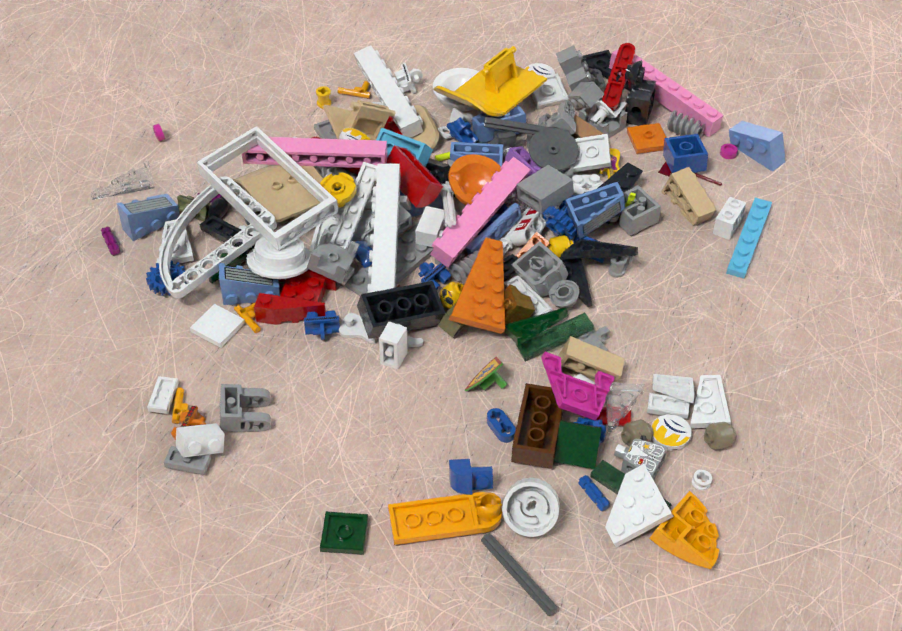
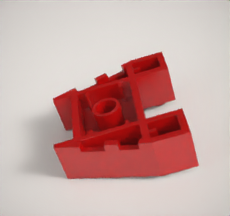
[254,269,337,325]

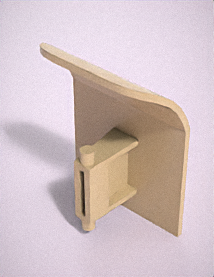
[323,100,439,149]
[233,165,323,223]

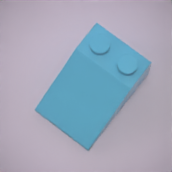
[376,128,433,167]

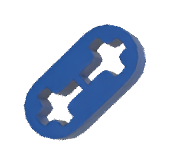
[487,408,516,443]

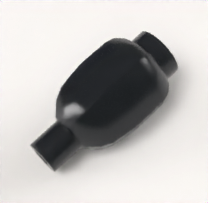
[208,196,229,219]

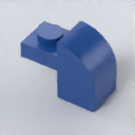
[449,459,493,495]

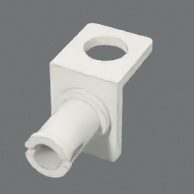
[590,100,627,127]
[437,108,473,139]

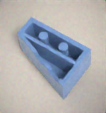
[450,142,503,166]

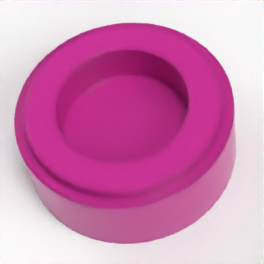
[153,123,165,141]
[720,143,738,159]

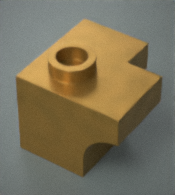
[504,285,535,324]

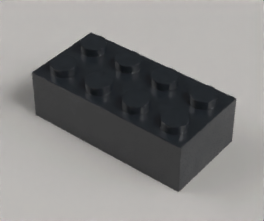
[357,281,445,339]

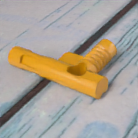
[337,81,371,99]
[234,303,261,333]
[172,387,189,424]

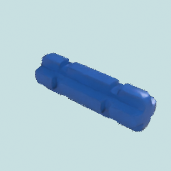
[578,475,610,511]

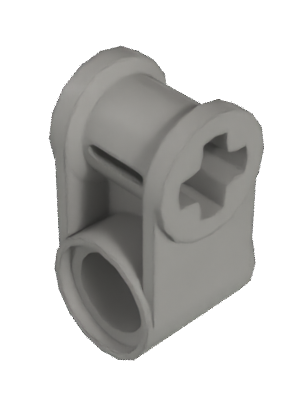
[608,243,633,278]

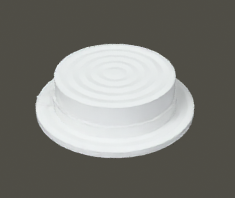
[433,68,479,112]
[247,237,311,279]

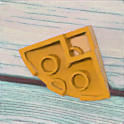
[649,491,720,569]

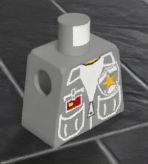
[614,439,667,480]

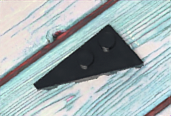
[582,50,629,91]
[563,239,638,259]
[559,257,592,307]

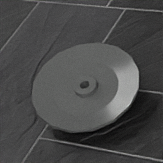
[528,128,579,171]

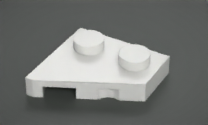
[652,374,694,403]

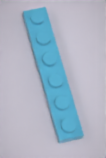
[726,198,772,279]

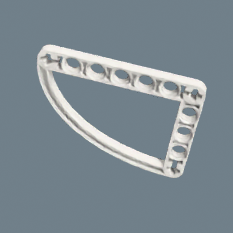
[159,176,277,298]

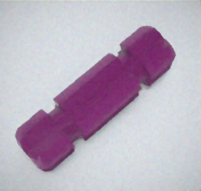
[101,226,120,256]

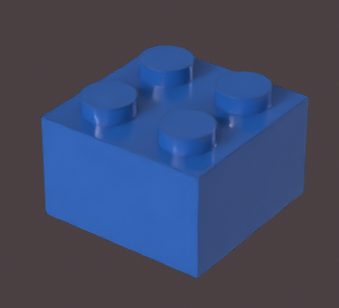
[663,134,708,173]

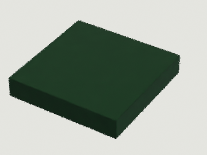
[554,420,602,469]
[320,511,369,555]

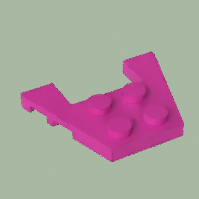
[541,351,614,420]

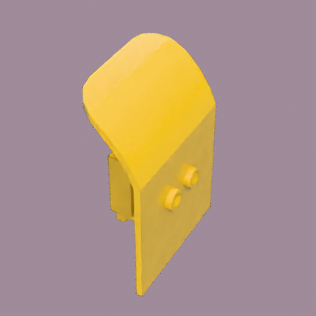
[434,46,547,116]

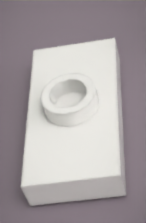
[147,376,179,414]
[647,393,689,419]

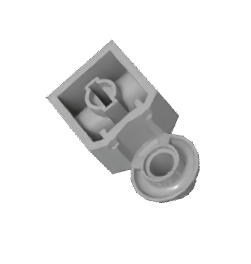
[511,241,579,308]

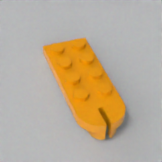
[388,492,502,545]

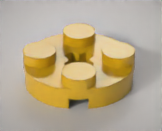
[320,172,357,208]

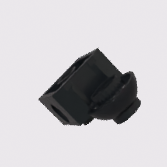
[625,60,657,126]

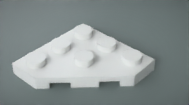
[605,464,674,548]

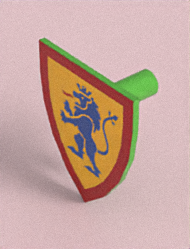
[465,356,507,391]

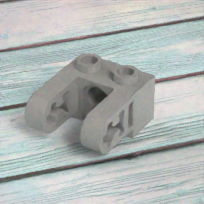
[538,100,577,135]
[220,384,271,432]

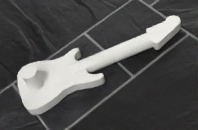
[339,313,423,348]

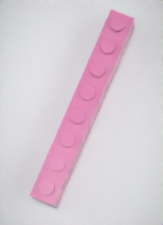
[609,48,723,137]
[242,137,388,168]
[430,157,531,267]

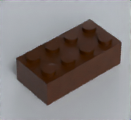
[511,383,563,469]

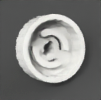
[502,478,560,537]

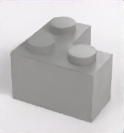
[556,45,593,91]
[619,186,661,236]

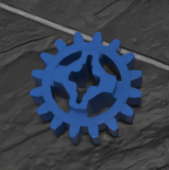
[542,206,577,241]
[146,260,187,296]

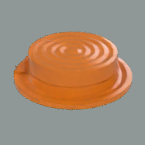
[448,154,501,205]

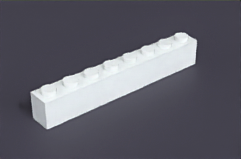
[354,45,423,138]
[368,164,400,293]

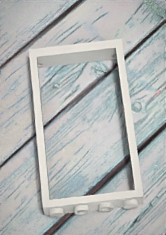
[197,126,338,251]

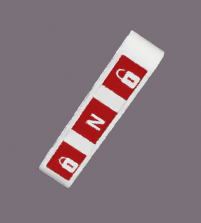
[511,201,563,246]

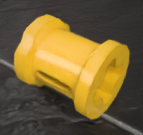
[316,86,332,109]

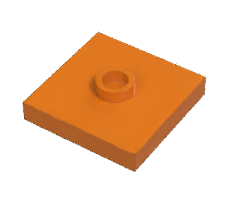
[627,123,666,154]

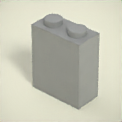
[516,165,574,214]

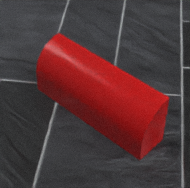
[386,145,443,208]

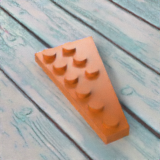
[448,237,505,334]

